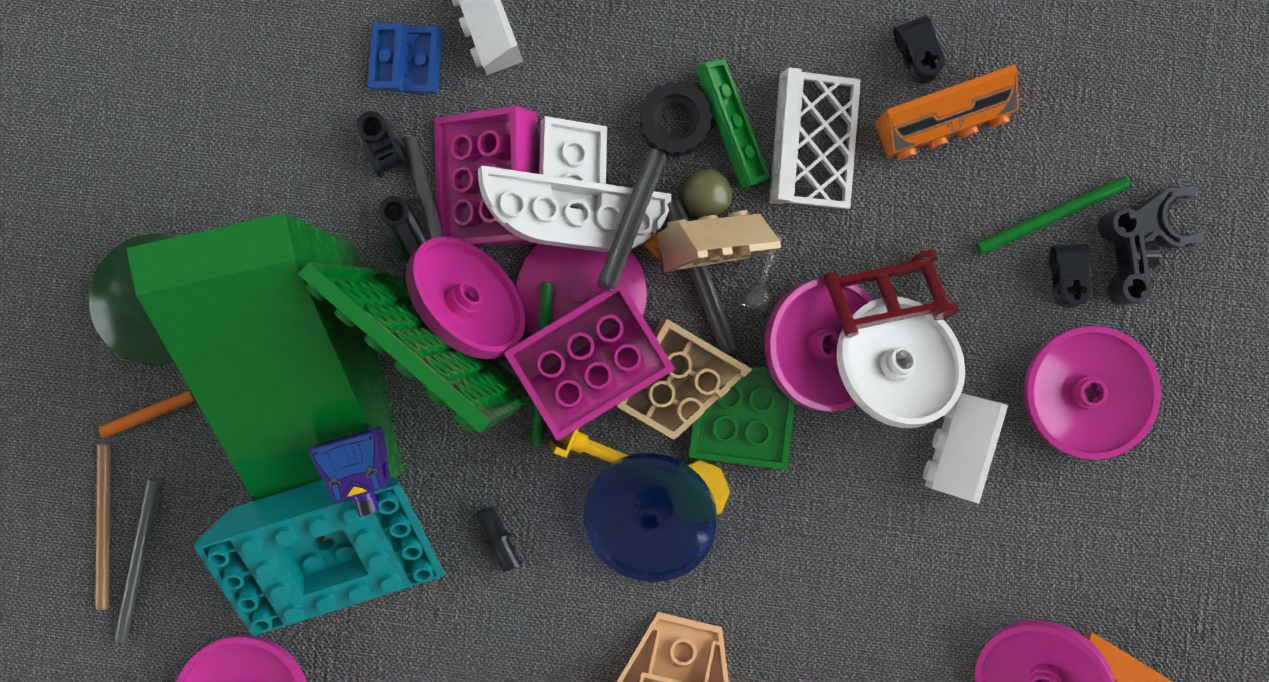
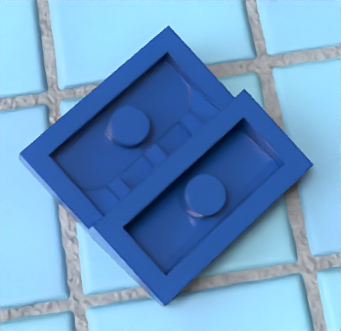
[367,23,443,94]

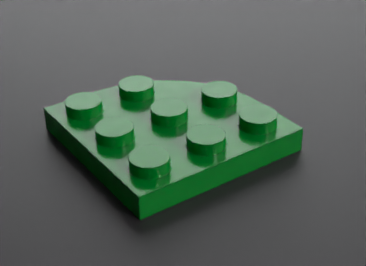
[688,367,795,470]

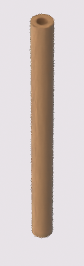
[95,444,111,610]

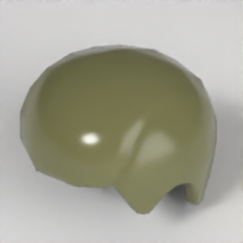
[681,168,733,220]

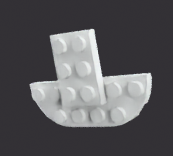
[478,116,671,253]

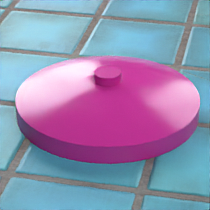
[406,237,526,359]
[516,244,647,336]
[764,278,874,411]
[1024,326,1161,459]
[975,620,1115,682]
[176,635,307,682]

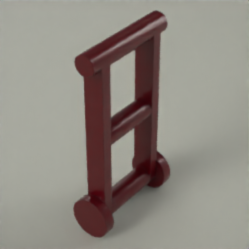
[823,250,960,338]

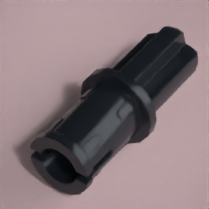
[477,506,522,572]

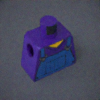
[308,426,390,517]

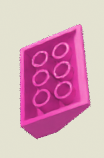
[434,106,539,247]
[503,282,675,441]

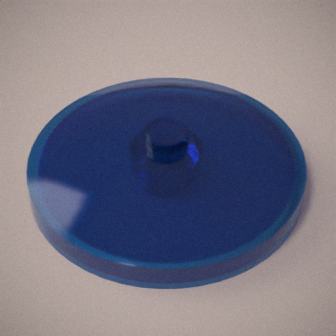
[583,453,717,582]

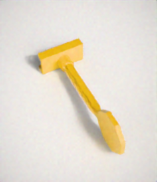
[548,428,730,523]

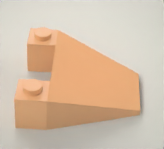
[617,612,729,682]

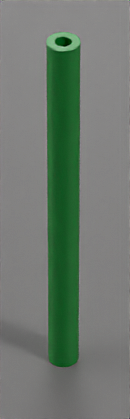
[976,176,1130,255]
[529,281,554,446]

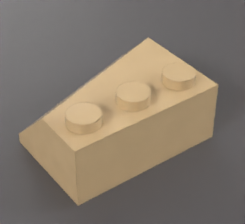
[657,210,781,272]
[616,319,753,440]

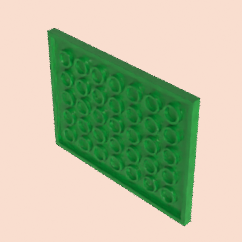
[298,262,531,433]

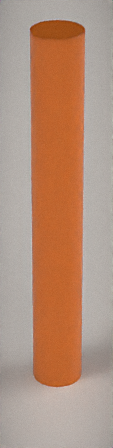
[98,390,196,438]

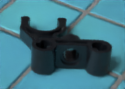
[1098,185,1204,306]

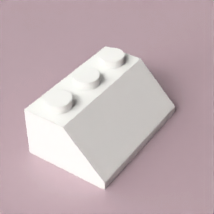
[452,0,523,75]
[923,393,1008,504]

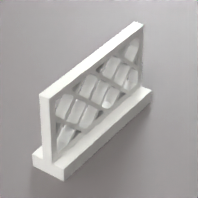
[769,67,861,210]

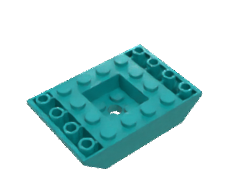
[194,477,444,636]

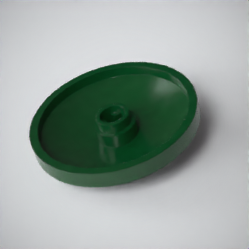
[89,234,175,365]

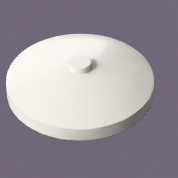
[837,297,965,428]

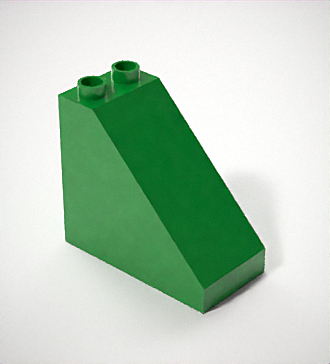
[126,213,404,501]

